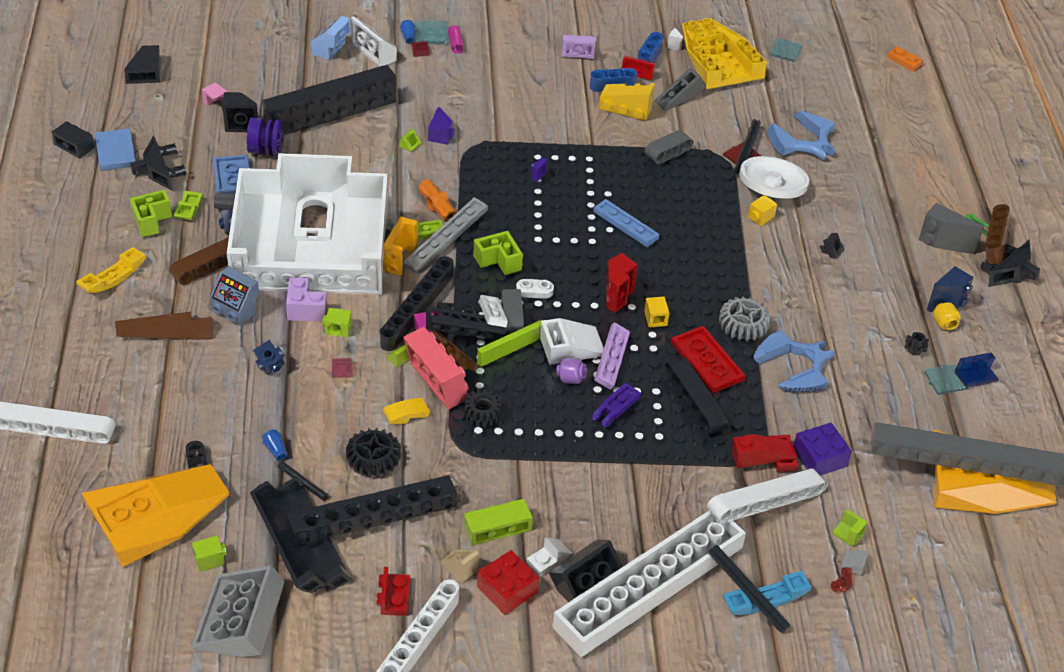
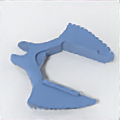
[767,111,835,159]
[754,330,834,393]

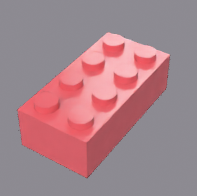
[403,326,469,410]

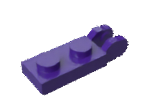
[592,383,641,428]

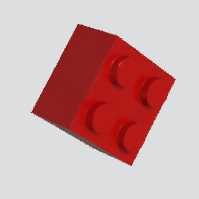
[477,550,540,615]

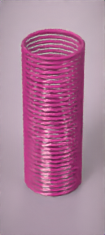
[448,25,463,54]

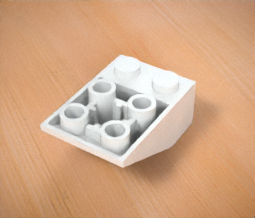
[540,318,604,365]

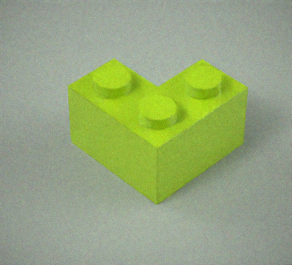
[129,190,172,237]
[473,231,523,275]

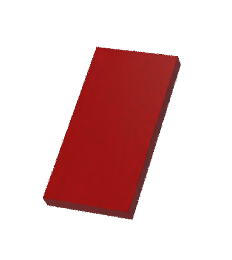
[671,326,746,393]

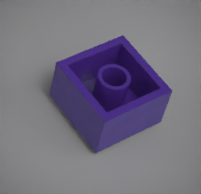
[793,422,852,475]

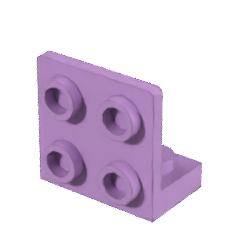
[562,34,595,59]

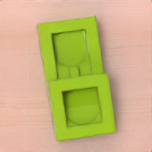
[174,191,204,221]

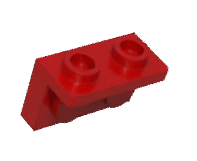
[377,567,411,616]

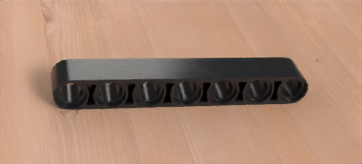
[380,256,454,351]

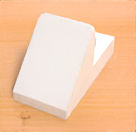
[526,537,573,577]

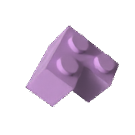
[286,277,327,321]

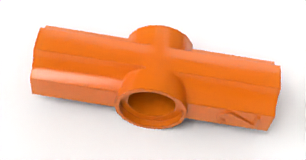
[418,179,457,222]

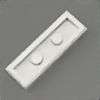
[479,295,508,327]

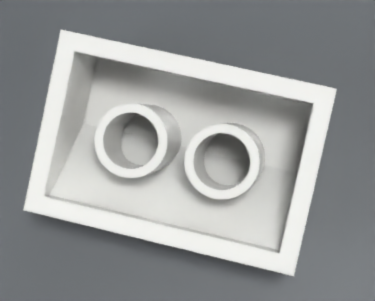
[351,16,397,67]

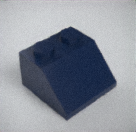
[926,266,974,312]

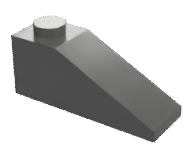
[654,68,706,111]

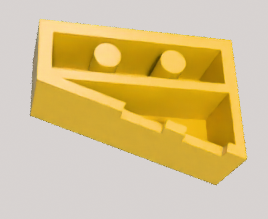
[599,83,655,121]

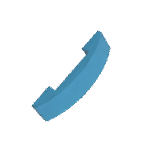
[723,570,812,615]

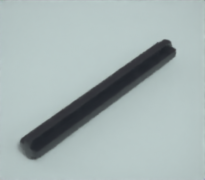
[734,119,761,174]
[708,545,790,633]

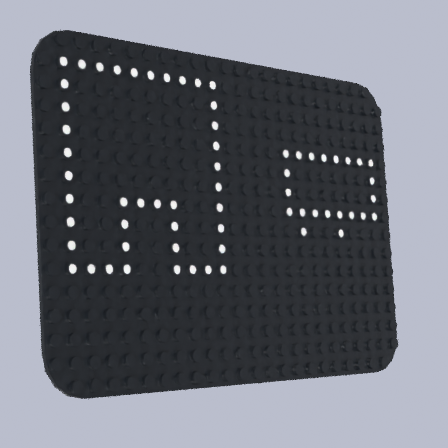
[448,141,768,467]

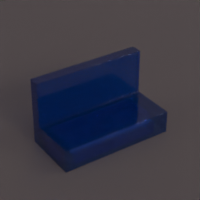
[954,352,999,388]

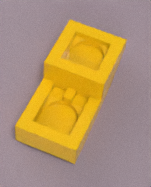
[383,398,430,424]

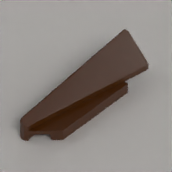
[115,312,214,339]

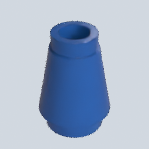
[400,20,416,44]
[262,429,288,461]

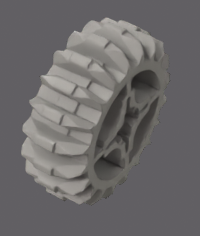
[719,296,771,341]

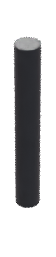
[278,461,328,501]

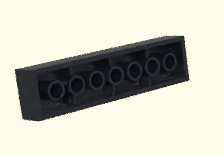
[262,64,396,135]

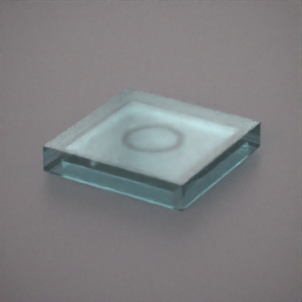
[416,21,448,45]

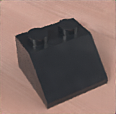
[222,92,259,132]

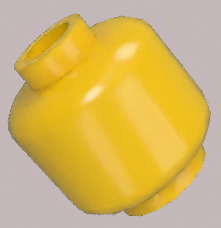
[933,302,961,330]

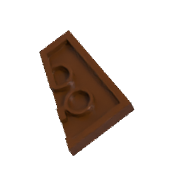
[430,331,479,372]

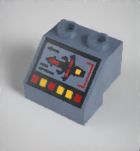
[210,266,259,326]

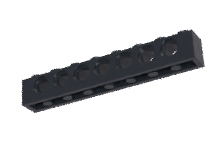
[287,475,458,546]

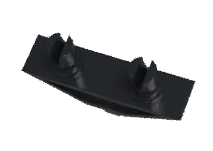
[130,135,186,191]
[980,239,1040,287]

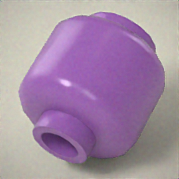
[556,358,587,384]

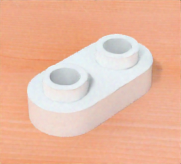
[516,279,554,299]

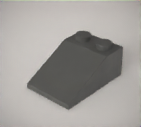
[919,203,984,254]

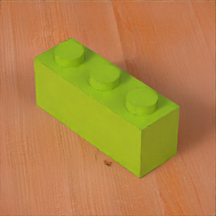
[464,499,533,546]

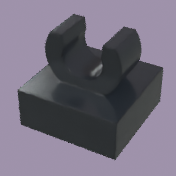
[819,233,843,258]

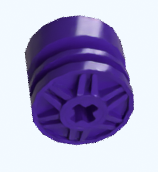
[247,117,284,156]

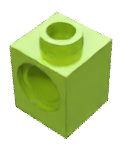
[322,308,352,337]

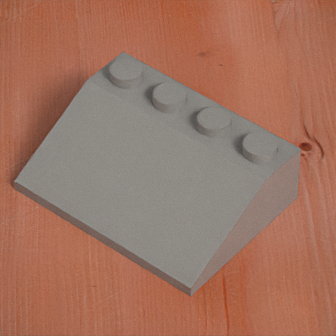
[191,565,285,657]

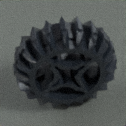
[346,427,401,478]

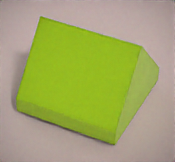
[399,128,422,152]
[386,345,409,368]

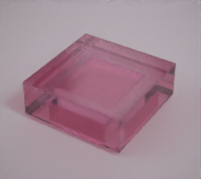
[332,358,352,378]

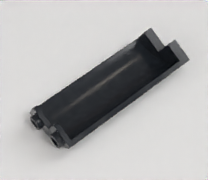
[250,478,352,593]

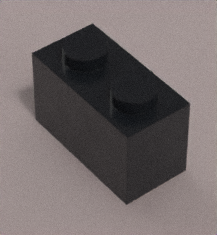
[51,121,94,159]

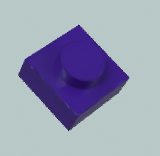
[531,157,548,182]

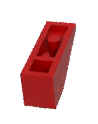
[732,434,797,469]

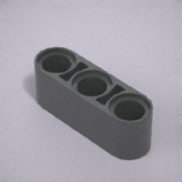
[645,130,693,164]
[501,289,524,333]

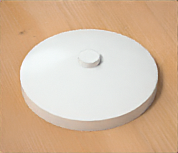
[739,156,809,198]

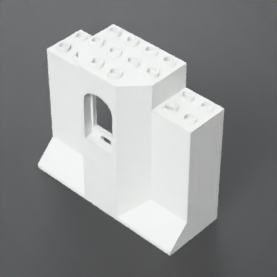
[227,153,388,295]

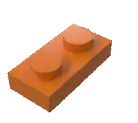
[887,46,923,72]

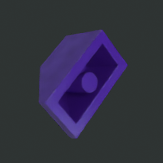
[428,107,455,145]

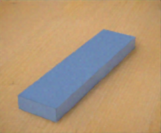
[594,199,659,247]

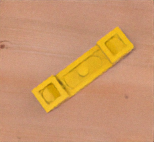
[76,247,146,293]

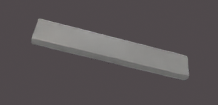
[403,197,488,274]

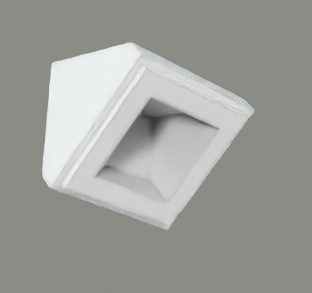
[667,28,683,51]

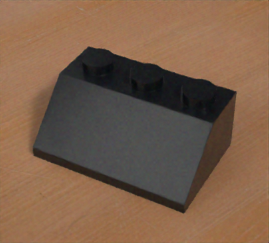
[548,540,623,602]

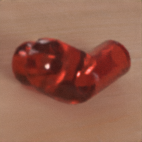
[831,567,852,592]

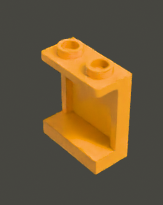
[384,216,418,276]

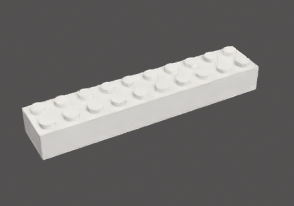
[552,510,746,657]

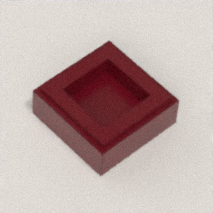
[411,42,429,57]

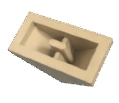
[440,550,479,583]

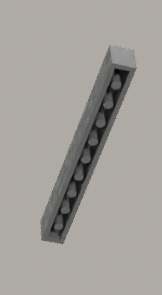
[871,422,1064,486]

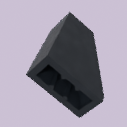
[124,45,161,84]

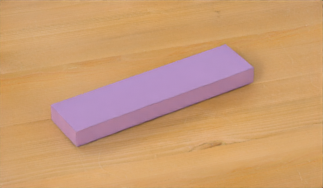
[595,322,630,390]

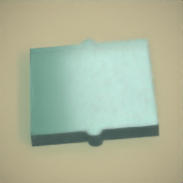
[769,38,802,62]
[924,364,969,395]

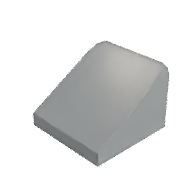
[841,550,869,575]

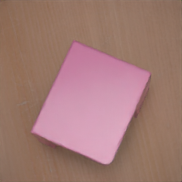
[202,83,228,106]

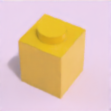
[748,195,777,226]
[644,297,669,327]

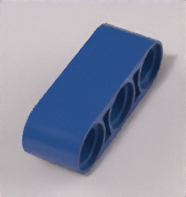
[638,32,664,62]
[590,68,637,92]

